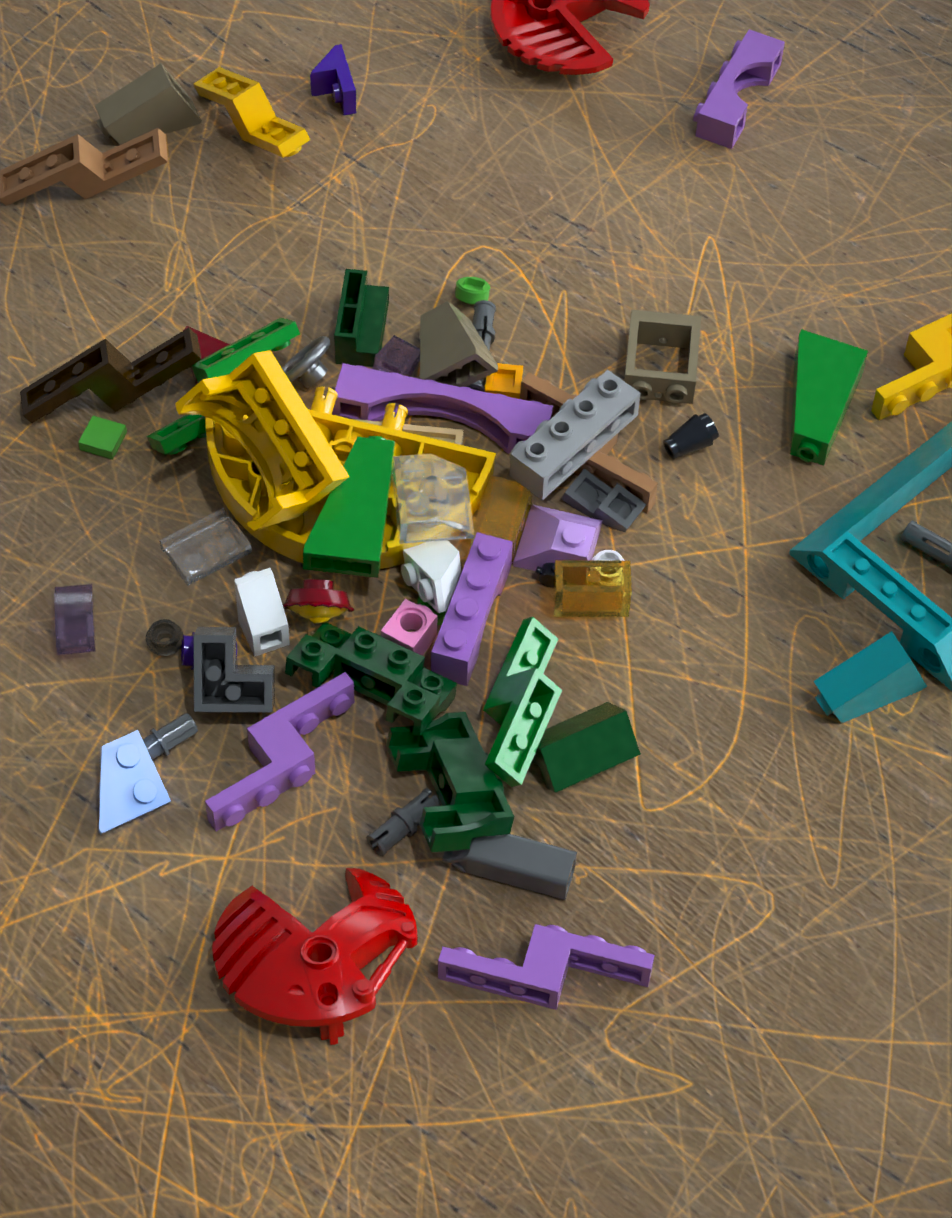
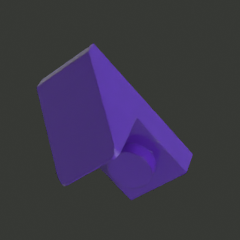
[310,44,356,115]

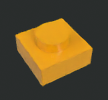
[485,363,523,399]

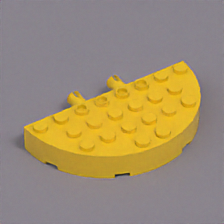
[205,386,496,569]

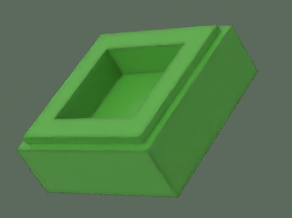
[78,416,127,460]

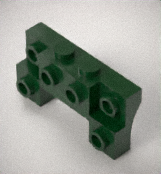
[285,622,457,737]
[386,712,515,852]

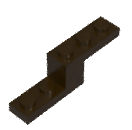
[20,327,202,423]

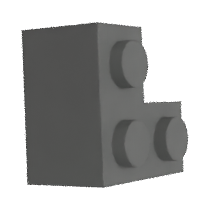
[194,627,275,712]

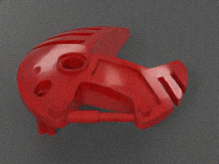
[490,0,650,75]
[212,868,418,1045]

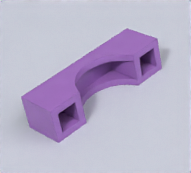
[693,29,785,149]
[431,532,513,686]

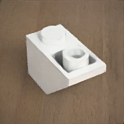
[401,536,462,613]
[234,568,290,657]

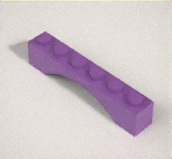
[332,363,553,454]

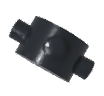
[535,563,567,588]

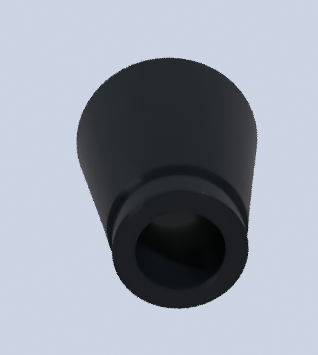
[663,413,719,459]

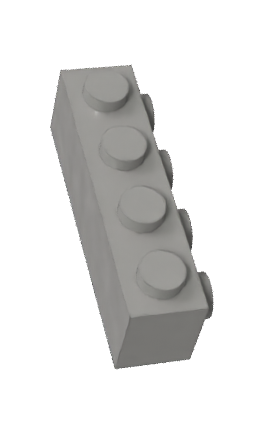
[509,369,641,500]

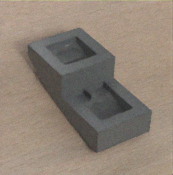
[561,468,647,532]

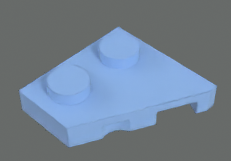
[98,730,171,835]

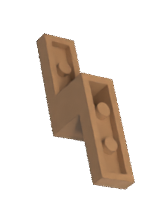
[0,128,168,206]
[520,372,658,514]

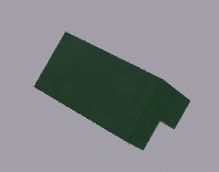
[334,269,389,368]
[532,702,641,793]

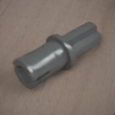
[142,713,198,761]

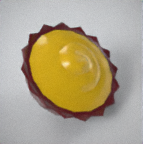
[283,579,355,624]

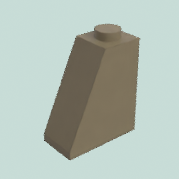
[95,63,202,145]
[420,301,498,387]

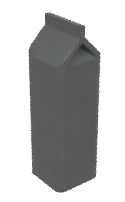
[442,834,577,900]

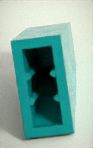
[814,631,927,723]

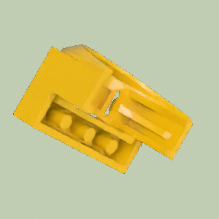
[175,350,350,531]

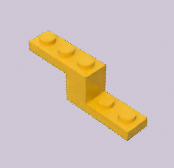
[193,67,310,158]
[871,313,952,421]

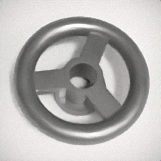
[282,336,330,388]

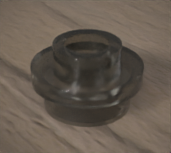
[146,619,183,656]

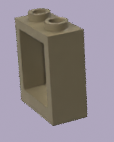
[624,309,701,404]

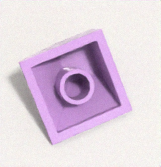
[513,504,603,583]

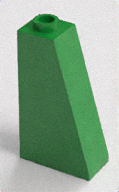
[790,329,868,466]
[303,436,395,578]

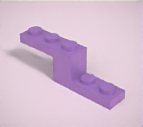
[205,672,355,832]
[438,924,655,1010]

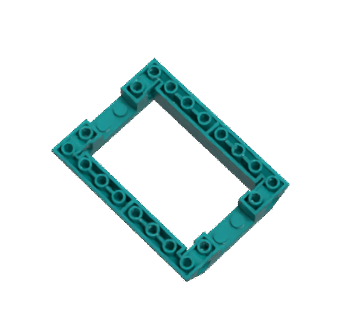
[789,421,952,691]

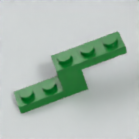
[147,318,300,455]
[483,617,562,787]

